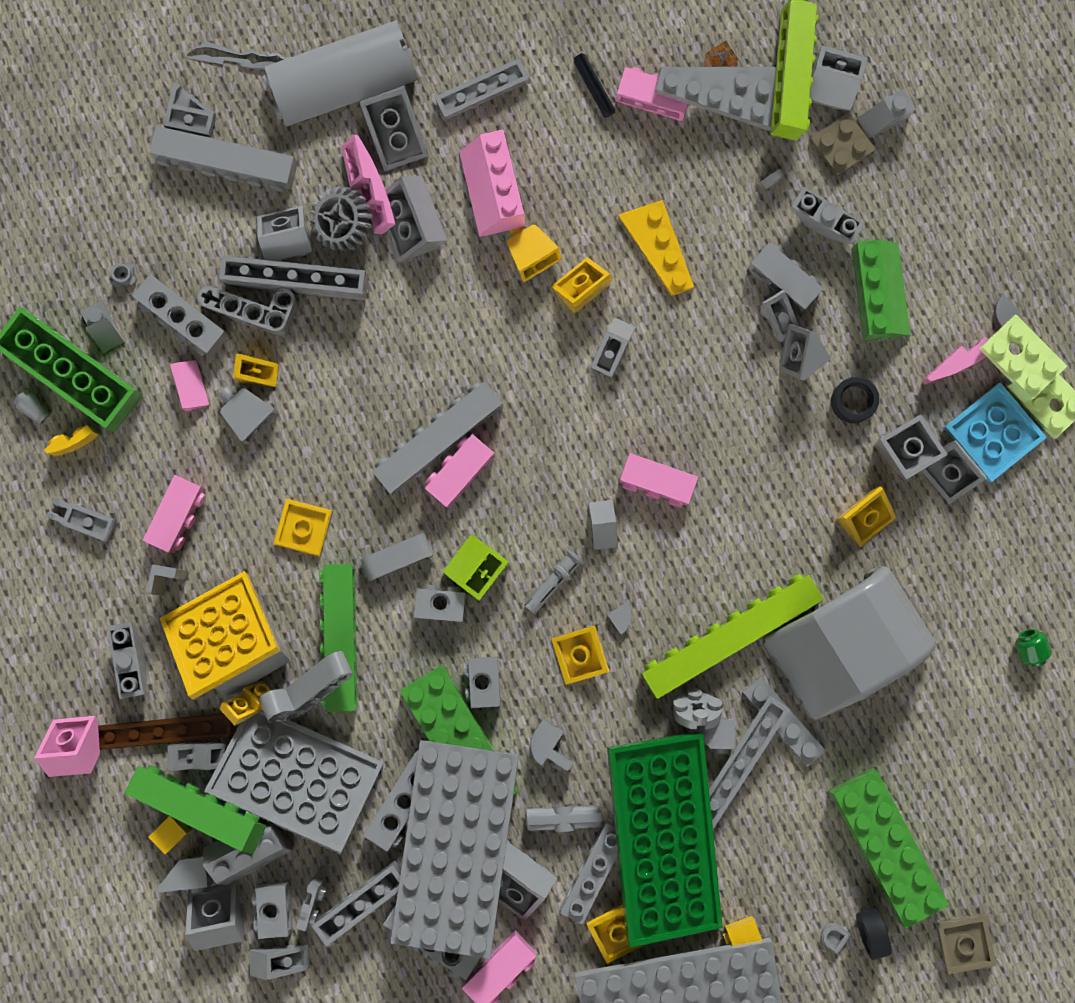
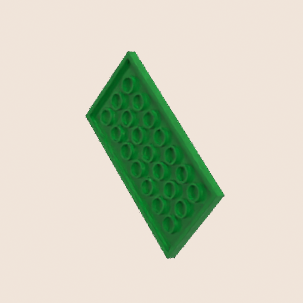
[607,732,723,948]

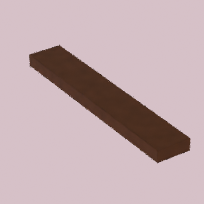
[98,713,233,750]

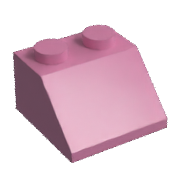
[34,716,100,777]

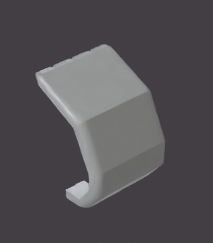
[763,566,936,720]

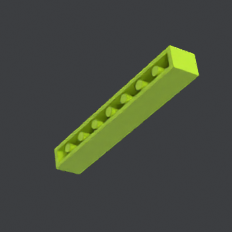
[641,573,824,699]

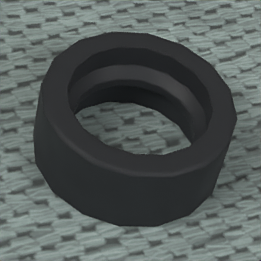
[831,377,879,423]
[856,908,892,960]

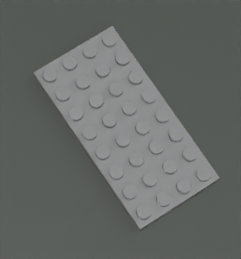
[390,740,519,959]
[575,938,782,1003]

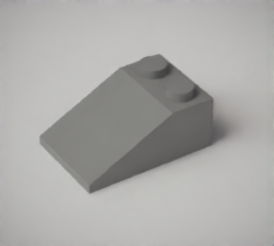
[360,85,429,172]

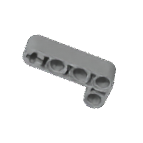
[198,286,298,336]
[259,651,353,722]

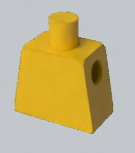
[507,225,562,282]

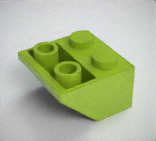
[442,534,509,601]

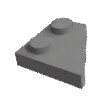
[163,83,216,138]
[296,876,327,931]

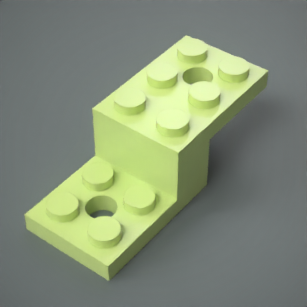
[979,314,1075,439]

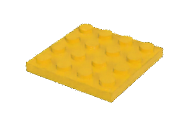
[160,571,280,700]

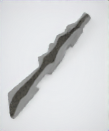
[186,41,290,70]

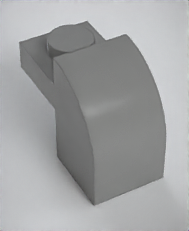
[531,718,573,772]
[167,742,226,771]

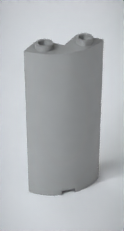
[263,20,418,127]

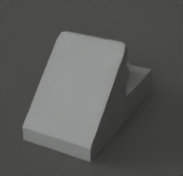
[760,290,799,342]
[80,301,125,354]

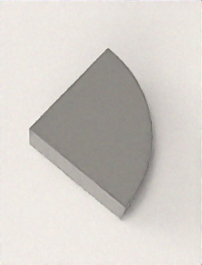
[995,294,1020,328]
[607,601,631,635]

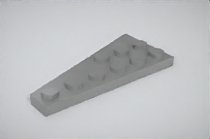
[654,67,776,131]

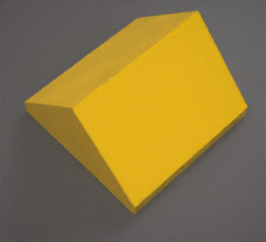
[551,257,612,314]
[836,486,896,548]

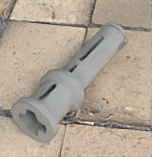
[524,549,585,615]

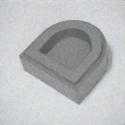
[821,923,851,955]

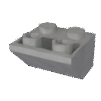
[809,46,868,113]

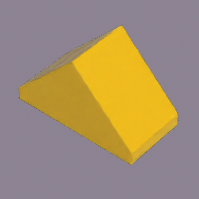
[233,354,279,387]

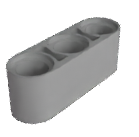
[360,533,434,582]

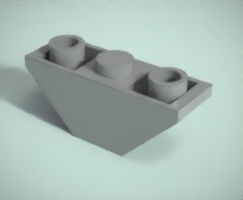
[791,187,865,244]
[107,622,148,699]

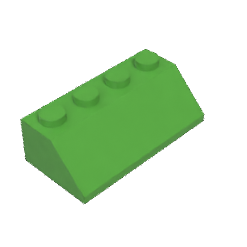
[851,239,911,341]

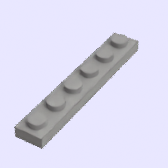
[709,696,791,829]

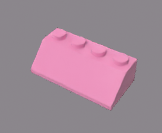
[459,130,526,237]

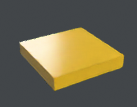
[273,498,333,557]

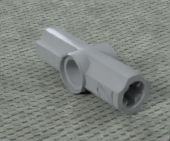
[527,804,601,832]

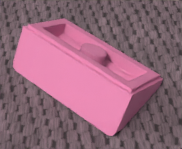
[170,360,209,412]

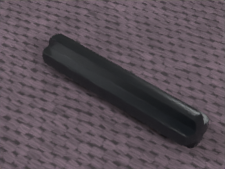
[574,53,615,118]

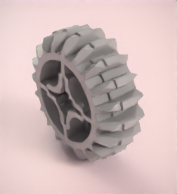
[309,186,373,252]

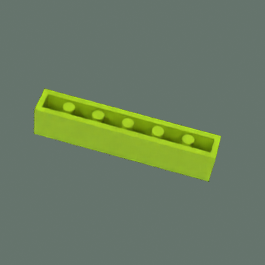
[770,0,818,141]

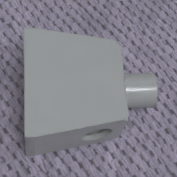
[218,386,278,445]

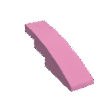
[341,135,395,235]
[922,337,988,385]

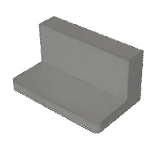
[146,564,188,595]

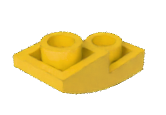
[44,425,99,456]
[219,680,271,726]

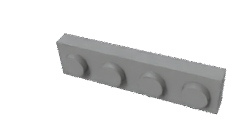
[435,58,529,121]
[742,676,826,767]

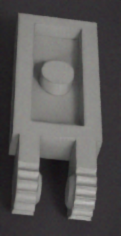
[46,498,117,542]

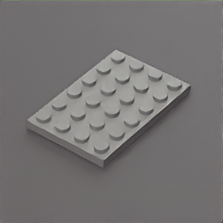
[204,709,384,855]

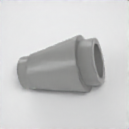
[13,389,50,425]

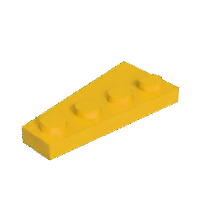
[618,200,694,296]

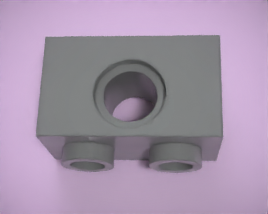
[414,584,466,622]
[464,657,501,708]
[252,882,292,939]

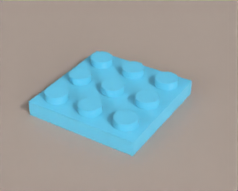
[943,382,1047,483]

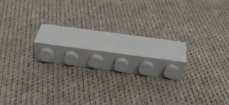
[149,126,298,192]
[219,256,368,301]
[372,381,503,496]

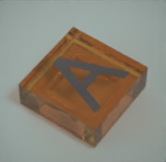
[706,41,739,67]

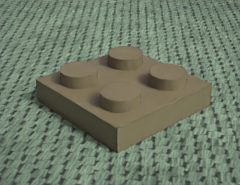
[809,112,876,178]
[935,914,997,975]

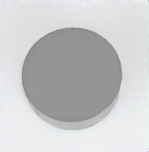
[760,169,785,190]

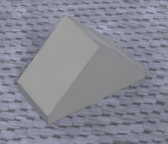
[589,500,618,550]

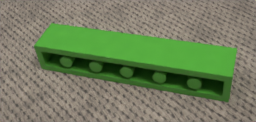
[319,564,358,712]
[124,765,267,854]

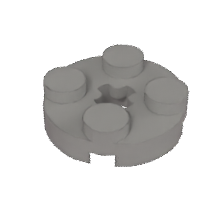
[673,688,722,730]

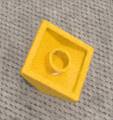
[551,625,610,685]
[586,905,646,964]

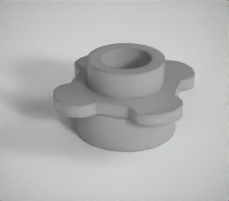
[110,262,136,288]

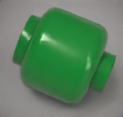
[1015,629,1052,667]

